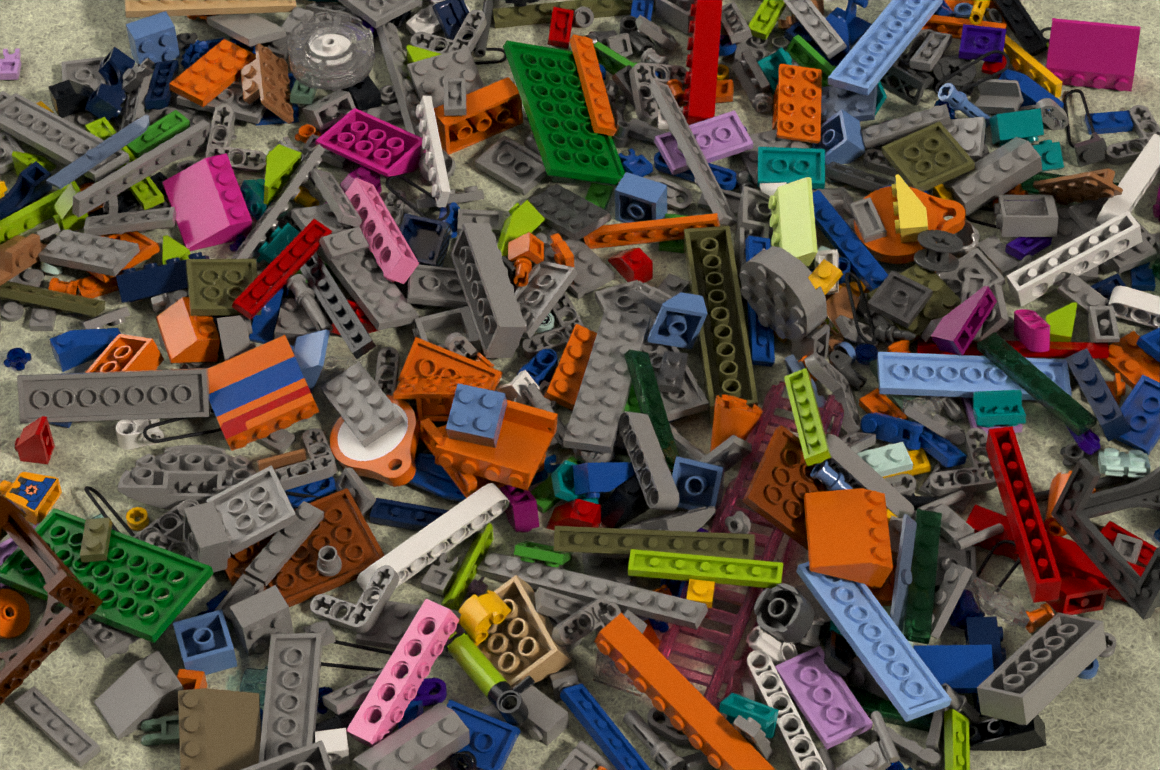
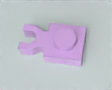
[0,48,21,80]

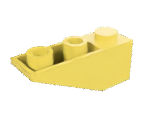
[891,174,928,243]

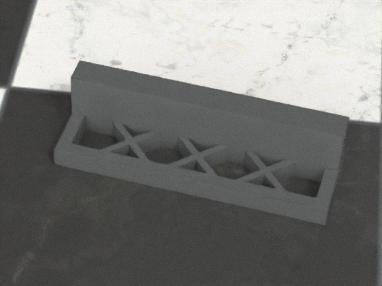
[880,58,935,106]

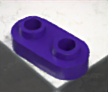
[1065,414,1101,455]
[411,678,447,706]

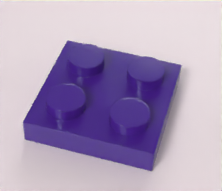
[959,24,1006,63]

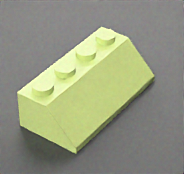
[768,177,818,268]

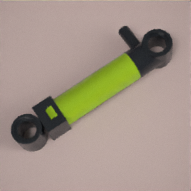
[431,623,535,726]

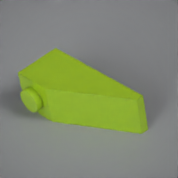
[264,144,302,205]
[497,200,546,257]

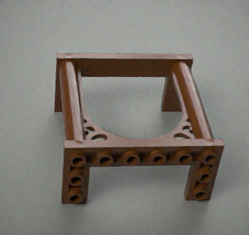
[0,493,103,705]

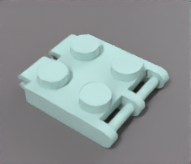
[1097,448,1151,478]

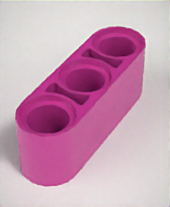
[1014,309,1050,352]

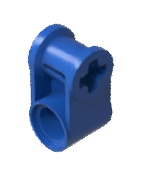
[517,348,558,386]

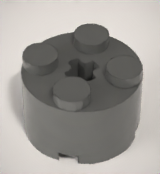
[754,583,816,643]

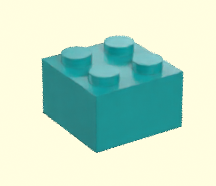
[989,108,1044,147]

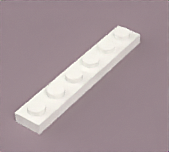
[416,95,451,207]

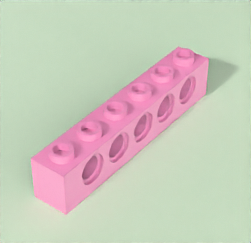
[345,178,419,284]
[346,599,459,748]

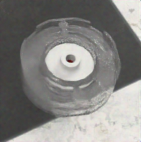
[287,12,375,91]

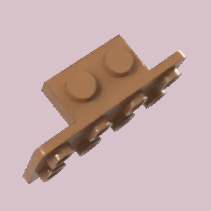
[240,43,294,124]
[1033,168,1123,205]
[0,233,47,286]

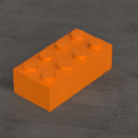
[434,77,523,155]

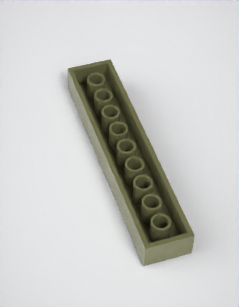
[684,226,758,424]

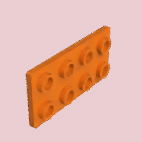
[772,64,822,144]
[393,374,495,422]

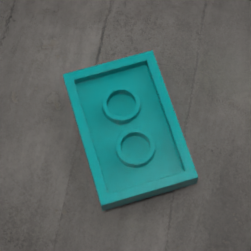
[757,147,825,189]

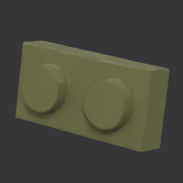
[80,517,112,562]

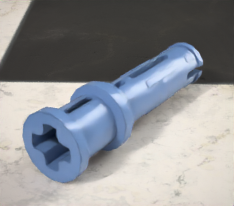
[938,83,990,128]
[810,460,853,491]

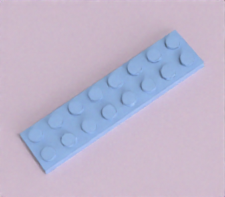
[828,0,943,96]
[877,352,1072,402]
[796,562,952,722]

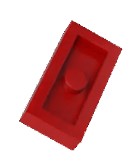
[547,7,574,49]

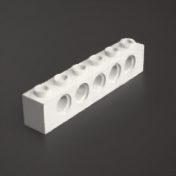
[1007,210,1143,307]

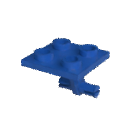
[825,0,872,46]

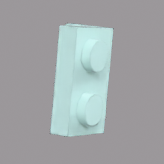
[857,442,913,477]

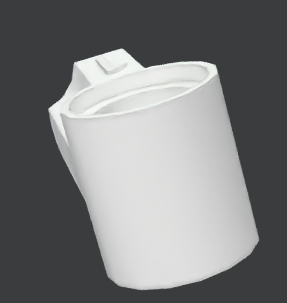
[746,626,798,666]

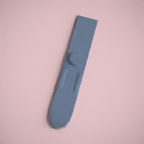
[46,115,150,189]
[890,514,917,633]

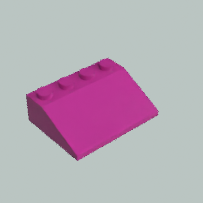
[1046,18,1141,91]
[315,108,426,177]
[162,153,252,251]

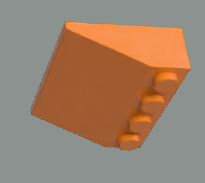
[804,488,893,588]

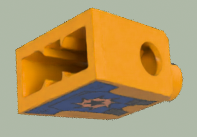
[0,472,62,525]

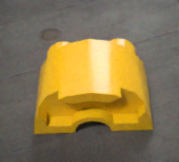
[458,590,512,646]

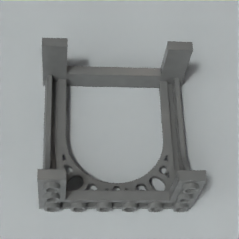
[1051,458,1160,620]

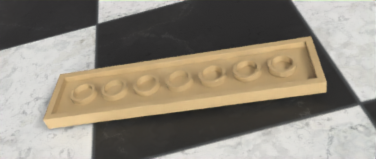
[125,0,296,18]

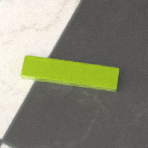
[441,523,494,611]

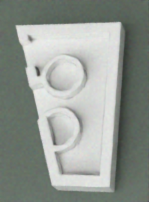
[406,0,470,35]

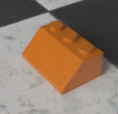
[156,297,220,363]
[85,334,164,373]

